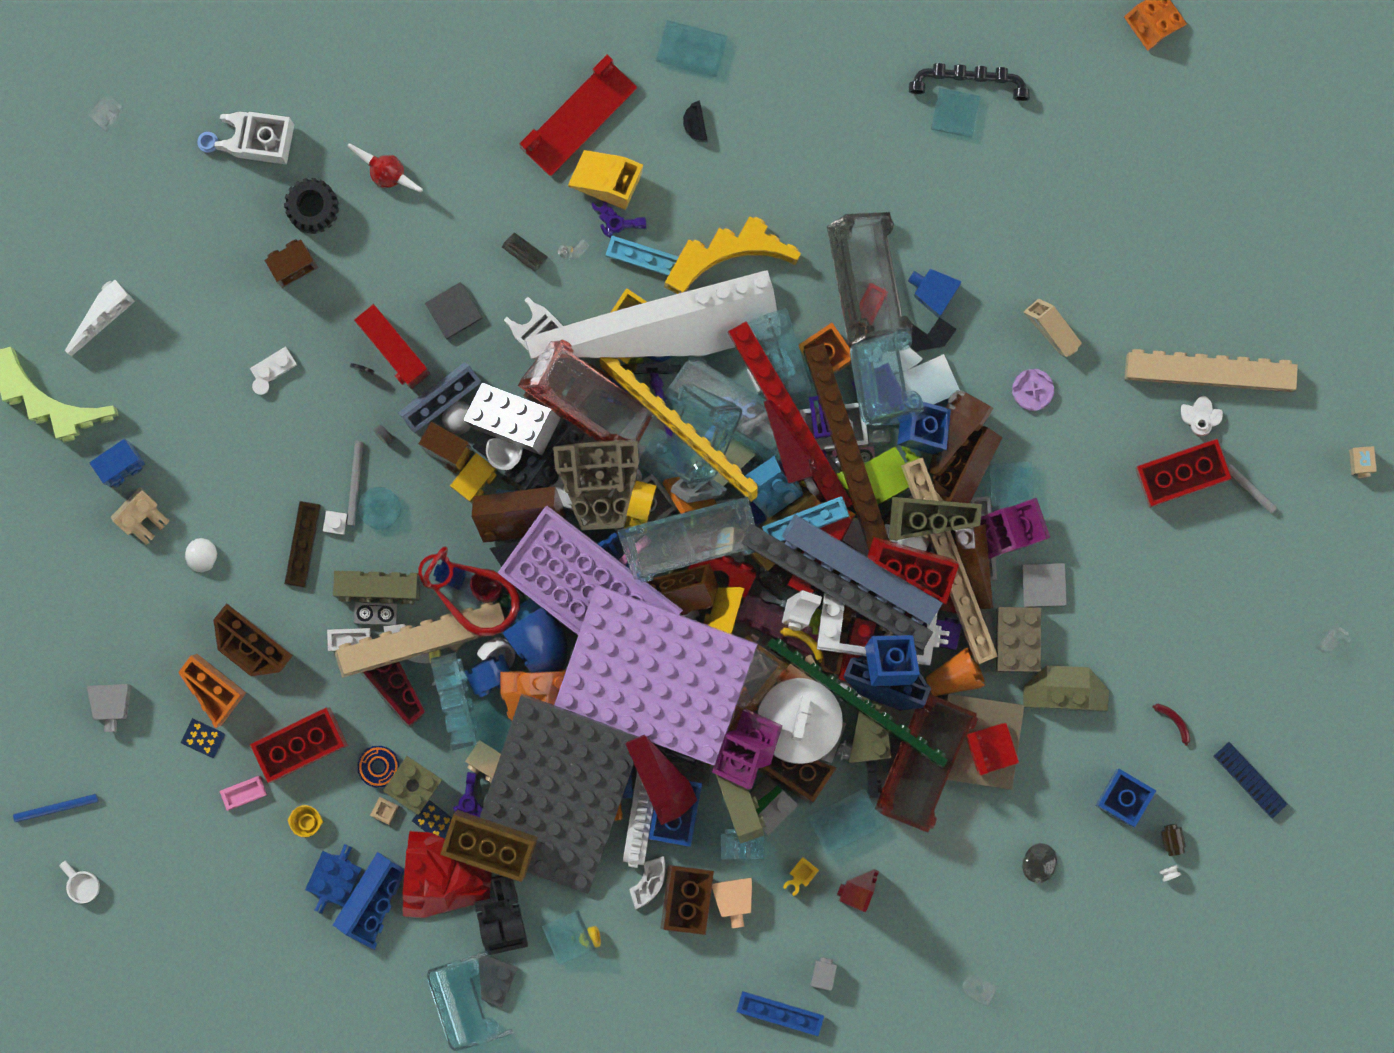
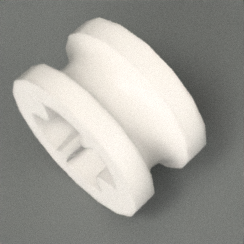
[1160,865,1181,882]

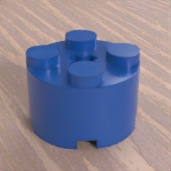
[464,653,510,697]

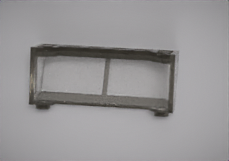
[827,212,912,348]

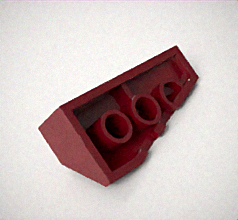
[837,869,879,913]

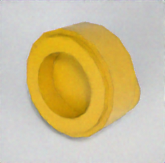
[580,926,601,948]

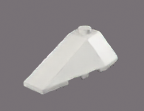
[65,280,135,356]

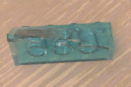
[748,308,812,398]

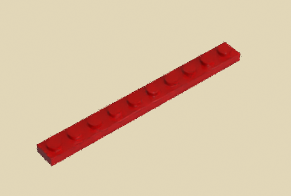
[728,321,853,508]

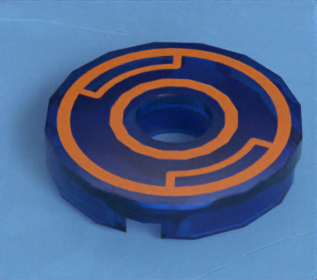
[357,746,400,788]

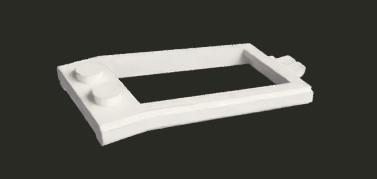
[817,593,950,666]

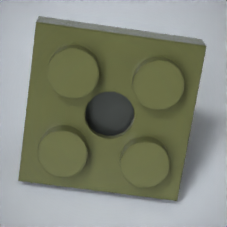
[383,756,443,815]

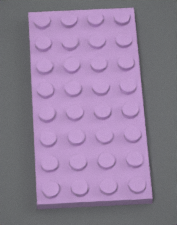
[498,506,683,635]

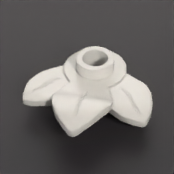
[1181,396,1223,436]

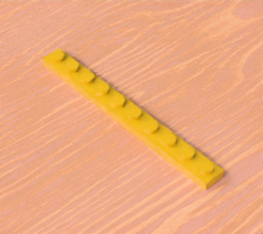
[599,357,758,502]

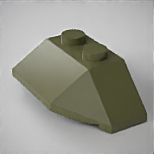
[1023,665,1109,711]

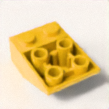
[568,150,643,210]

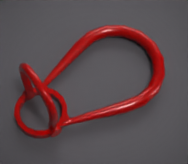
[418,546,520,636]

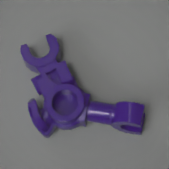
[592,200,647,238]
[453,772,482,817]

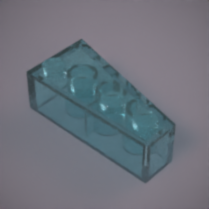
[431,652,479,751]

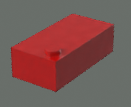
[354,304,430,390]
[1135,439,1232,508]
[250,707,348,783]

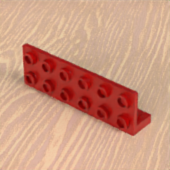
[519,54,637,176]

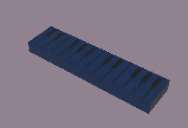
[1213,742,1288,819]

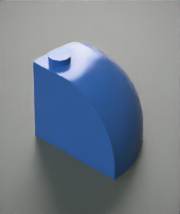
[503,608,568,672]

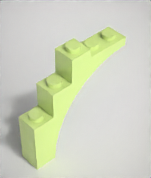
[0,347,119,442]

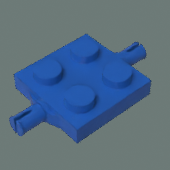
[305,844,362,914]

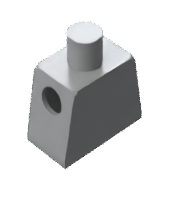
[87,684,131,732]

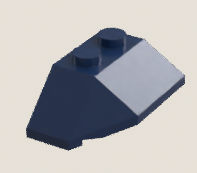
[843,656,931,711]

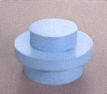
[197,132,218,153]

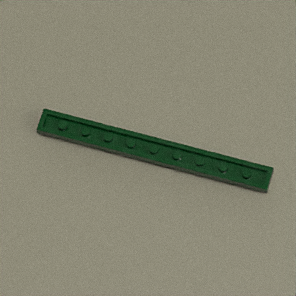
[767,638,948,769]

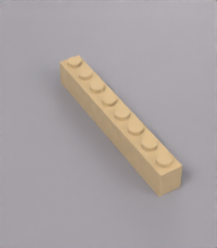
[1125,349,1298,392]
[335,602,505,678]

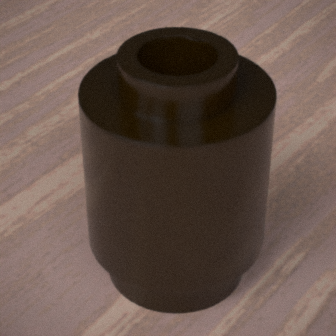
[1161,824,1186,856]

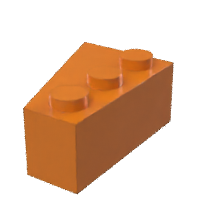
[178,654,247,728]

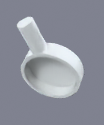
[59,860,100,903]

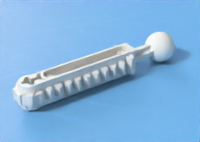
[623,771,653,868]

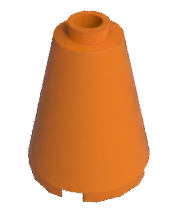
[926,647,985,696]

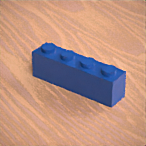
[333,852,405,950]

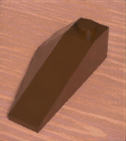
[950,524,993,609]

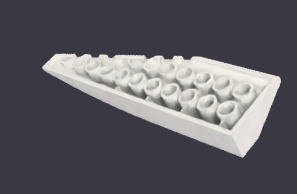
[525,270,781,359]

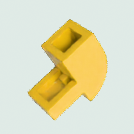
[624,480,657,534]

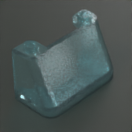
[850,329,924,425]
[653,384,742,484]

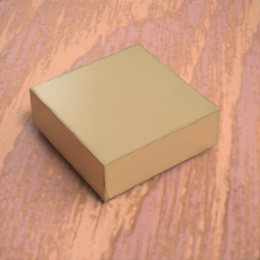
[370,797,399,825]

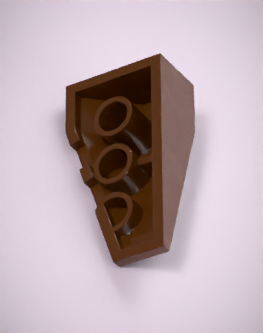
[928,390,994,477]

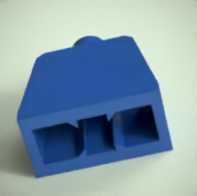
[908,269,961,318]

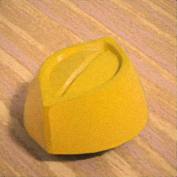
[288,805,324,837]

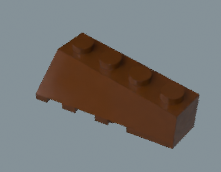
[932,426,1003,503]

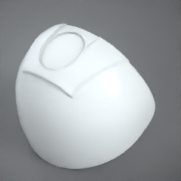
[486,438,523,470]
[477,638,515,668]

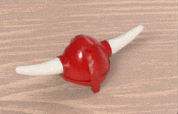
[348,143,423,192]

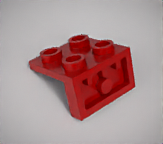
[965,723,1019,776]

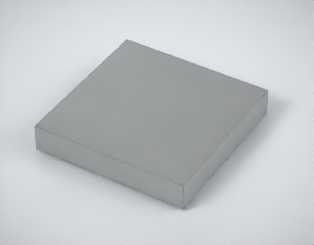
[1022,563,1067,607]

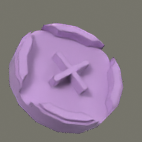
[1012,369,1054,411]

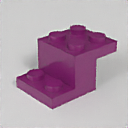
[980,498,1051,559]
[712,709,783,789]

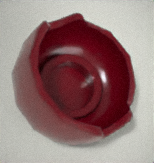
[470,569,503,603]

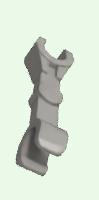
[759,591,787,608]

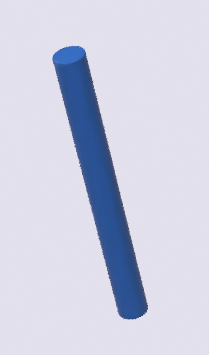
[13,794,98,822]

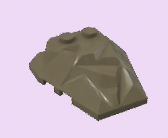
[553,440,640,530]

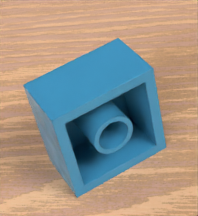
[745,455,804,518]

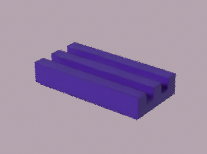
[809,396,831,440]

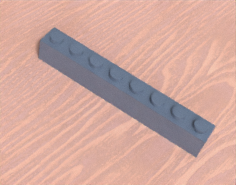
[782,514,943,625]

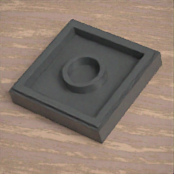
[425,282,482,340]

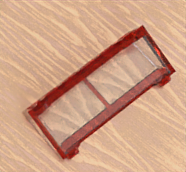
[518,340,654,444]

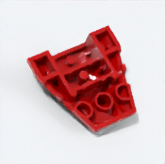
[403,831,492,918]

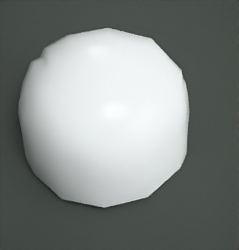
[442,400,471,435]
[185,538,217,573]

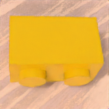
[450,453,497,503]

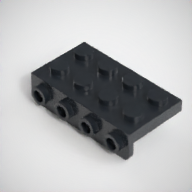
[502,416,585,491]

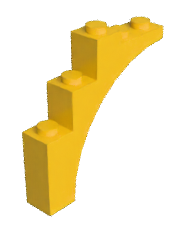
[664,216,801,294]

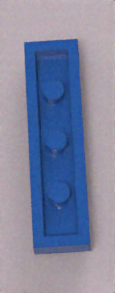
[736,991,824,1036]

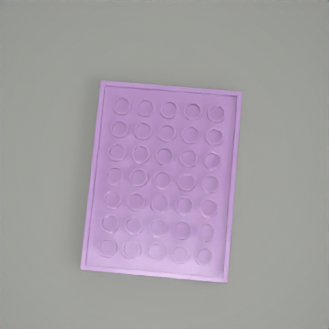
[554,585,758,765]

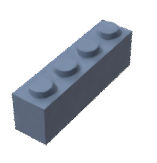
[398,362,481,433]

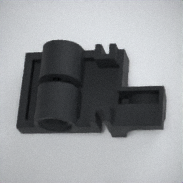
[475,875,528,956]

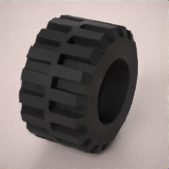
[284,178,339,234]

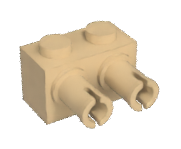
[111,487,169,545]

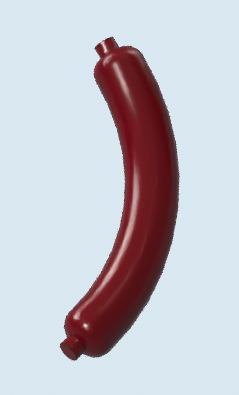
[1152,703,1190,746]

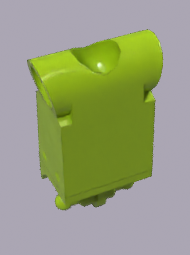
[836,446,920,512]

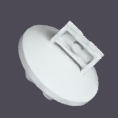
[758,678,843,764]

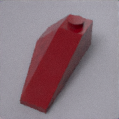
[763,400,818,483]
[625,734,697,825]

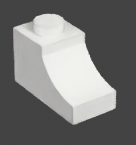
[782,590,822,631]

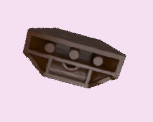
[213,603,293,677]

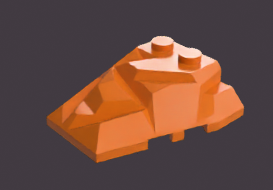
[500,669,567,721]

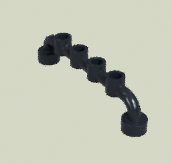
[909,63,1030,101]

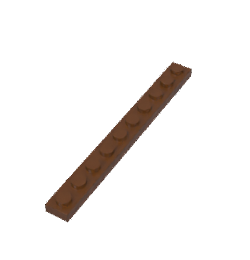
[803,344,889,550]

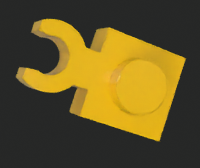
[783,857,819,896]

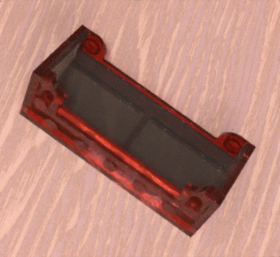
[874,693,978,833]

